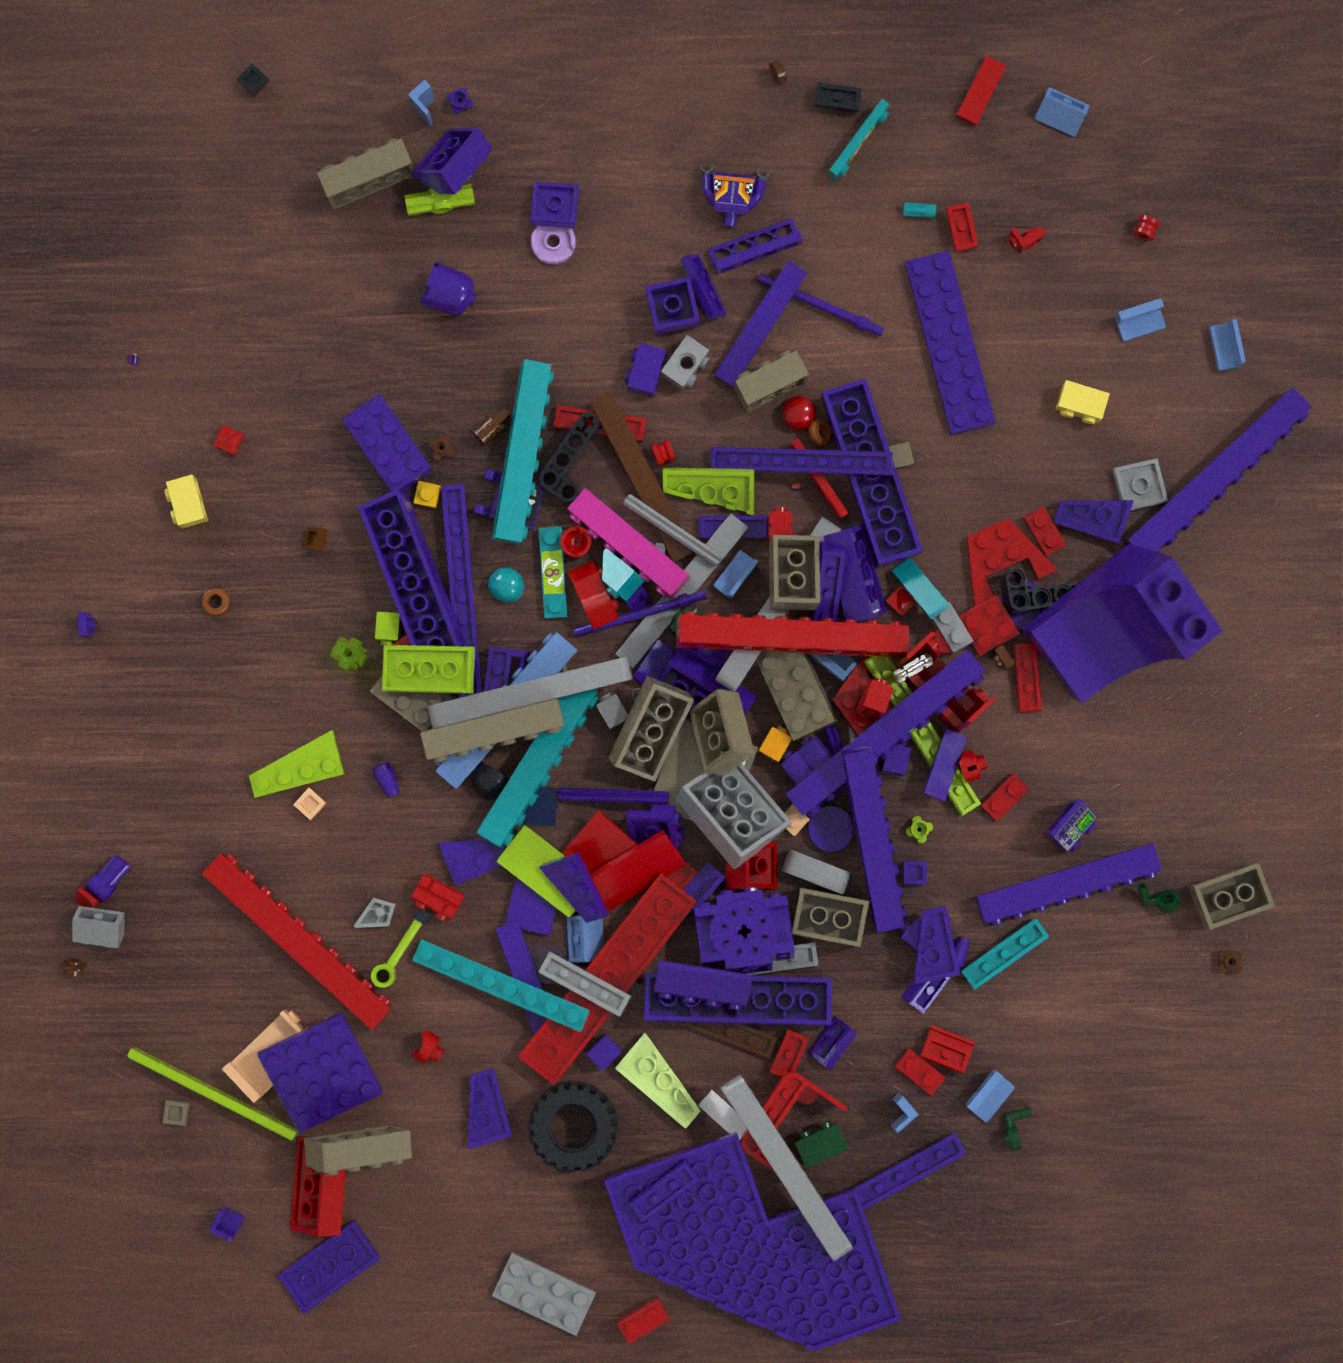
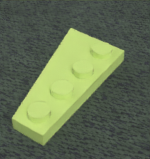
[615,1033,701,1129]

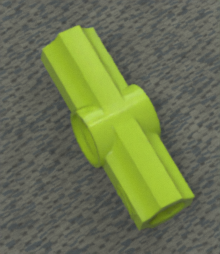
[405,184,475,216]

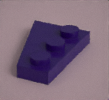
[539,853,609,923]
[913,905,960,984]
[468,1068,513,1149]

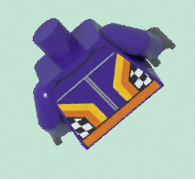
[700,163,770,226]

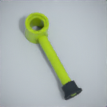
[371,907,433,988]

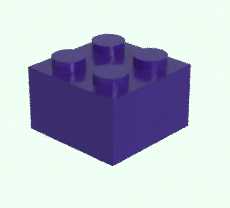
[645,277,700,336]

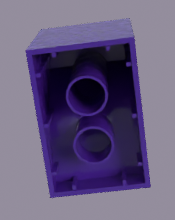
[1023,543,1223,703]

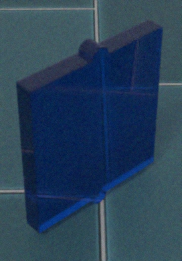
[522,787,559,826]

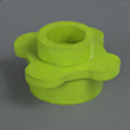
[906,816,933,843]

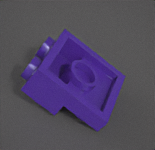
[626,805,684,850]

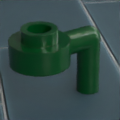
[1137,883,1181,913]
[1003,1107,1032,1152]

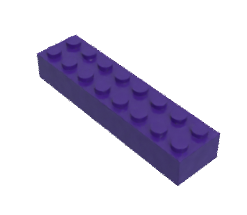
[821,378,923,568]
[358,489,467,647]
[644,973,832,1027]

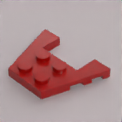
[967,518,1057,606]
[831,656,893,737]

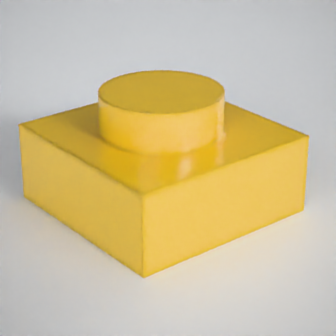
[414,481,441,509]

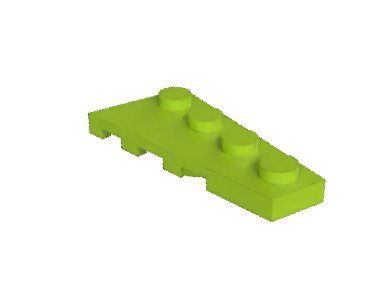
[663,468,754,515]
[249,730,345,798]

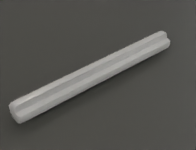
[624,494,722,566]

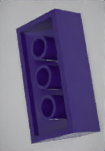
[823,524,887,622]
[659,648,757,716]
[654,961,753,1010]

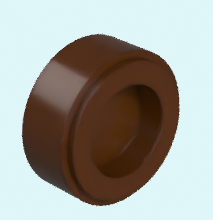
[769,60,787,84]

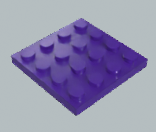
[257,1012,383,1133]

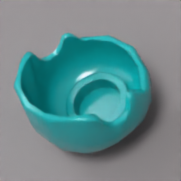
[488,567,525,604]

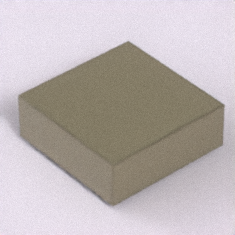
[889,442,915,469]
[162,1100,190,1126]

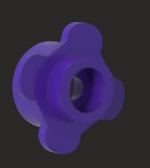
[447,88,473,114]

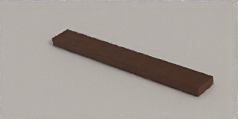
[590,391,694,563]
[627,982,778,1059]

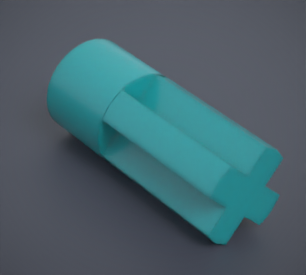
[903,202,936,218]

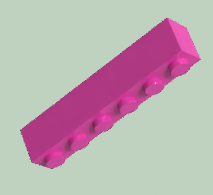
[567,488,690,599]

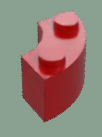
[568,561,619,630]

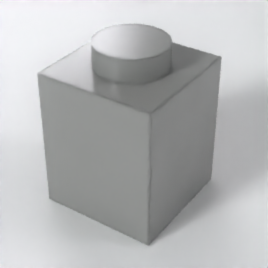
[596,693,628,730]

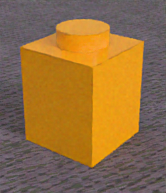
[758,726,792,763]

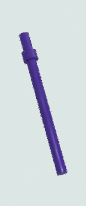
[758,273,884,337]
[574,590,707,637]

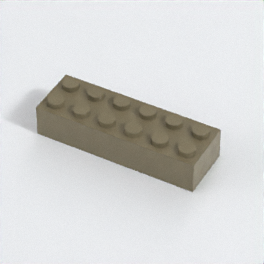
[420,698,565,763]

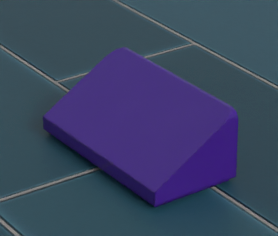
[633,639,676,684]
[901,977,951,1014]
[808,1017,857,1070]

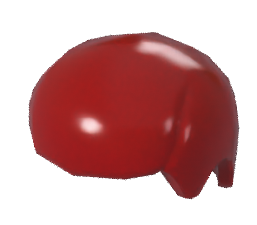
[782,395,816,430]

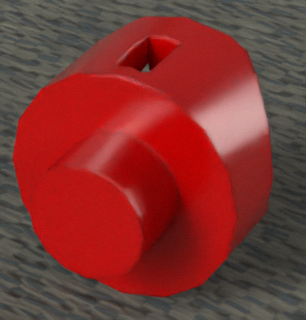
[561,526,591,558]
[957,750,987,782]
[410,1029,445,1065]

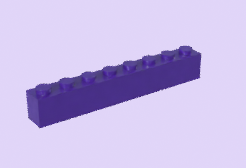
[841,745,907,933]
[975,843,1162,926]

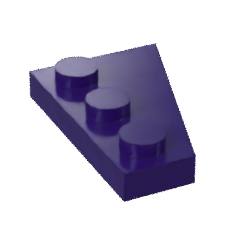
[1053,500,1134,543]
[438,839,512,885]

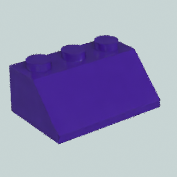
[411,128,492,195]

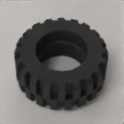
[528,1081,618,1173]

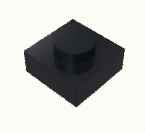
[237,63,270,97]

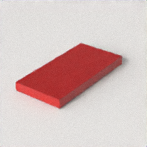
[589,830,687,912]

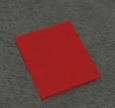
[562,810,638,874]

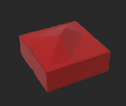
[213,425,245,456]
[885,585,915,617]

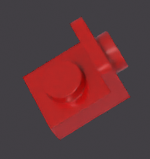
[1008,226,1046,254]

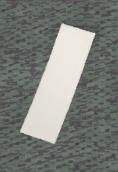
[698,1090,747,1139]

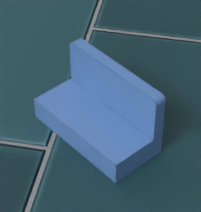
[408,80,435,127]
[1035,87,1090,137]
[1114,298,1166,342]
[1208,319,1246,372]
[713,550,759,600]
[567,916,604,962]
[965,1069,1015,1122]
[891,1093,919,1133]

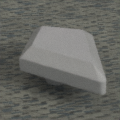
[354,898,396,928]

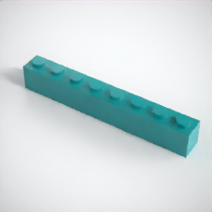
[491,359,554,545]
[476,689,599,849]

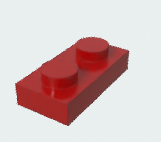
[946,202,978,253]
[1023,506,1067,557]
[980,773,1030,822]
[769,1029,809,1077]
[895,1048,946,1096]

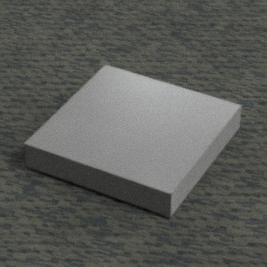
[1112,458,1169,512]

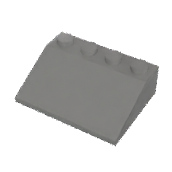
[675,764,792,869]

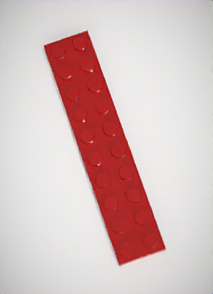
[518,873,697,1085]

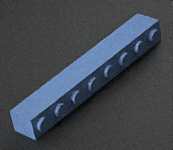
[436,632,577,789]

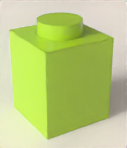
[375,612,402,646]

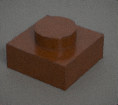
[302,527,327,552]
[992,645,1015,671]

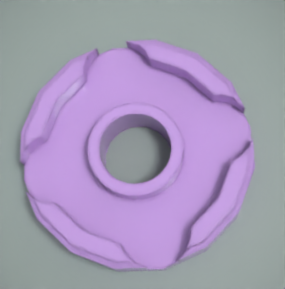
[531,226,576,265]

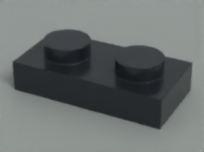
[814,82,862,113]

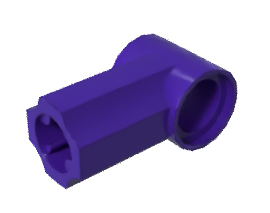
[85,854,131,902]

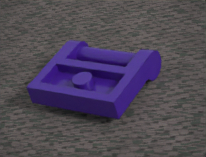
[484,647,531,692]

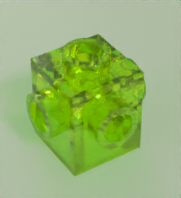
[329,636,368,671]

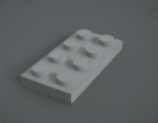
[492,1252,596,1336]

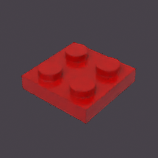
[958,594,1020,656]

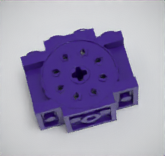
[694,887,795,974]

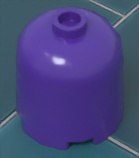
[420,261,477,315]

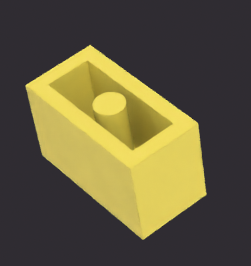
[1055,380,1110,425]
[164,475,208,529]

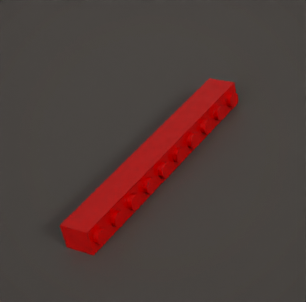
[676,612,909,658]
[202,853,393,1030]

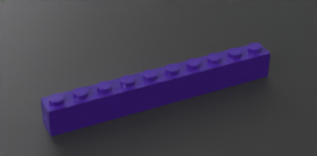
[1124,387,1312,553]
[786,649,985,817]

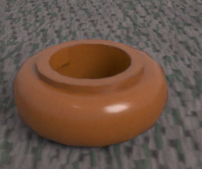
[808,419,833,447]
[201,588,230,616]

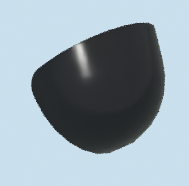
[472,761,510,800]

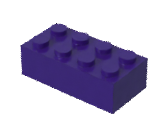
[342,393,433,491]

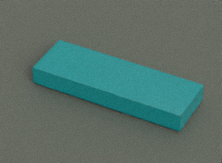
[892,558,949,620]

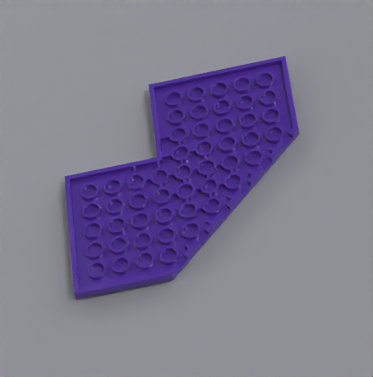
[604,1132,901,1351]

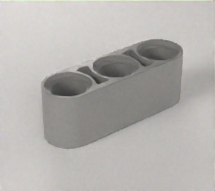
[781,849,852,895]

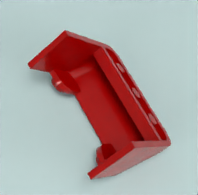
[895,632,996,733]
[740,1071,847,1172]

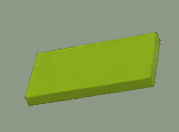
[382,645,475,694]
[496,825,575,918]

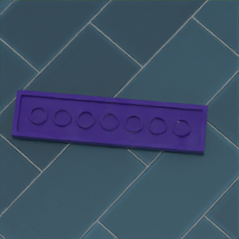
[905,250,995,435]

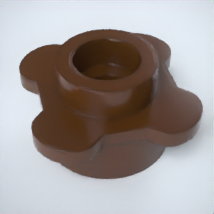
[428,435,454,460]
[1219,950,1242,974]
[60,958,87,977]

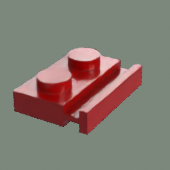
[920,1025,975,1075]

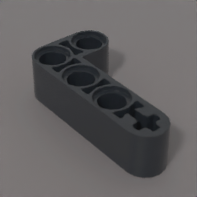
[539,412,601,503]
[1000,568,1081,614]

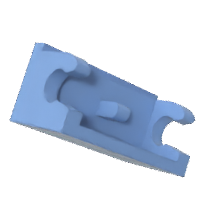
[807,653,857,683]

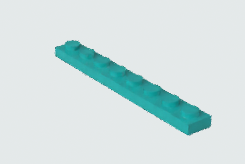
[412,939,590,1032]

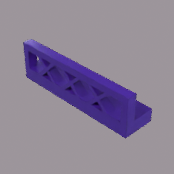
[708,218,802,275]
[808,541,846,622]

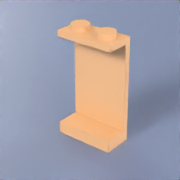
[222,1010,308,1103]

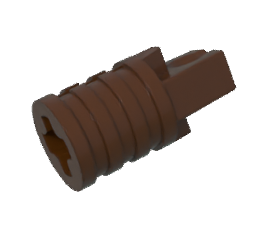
[471,408,510,446]

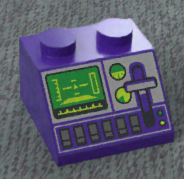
[1043,799,1097,853]

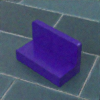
[684,862,725,911]

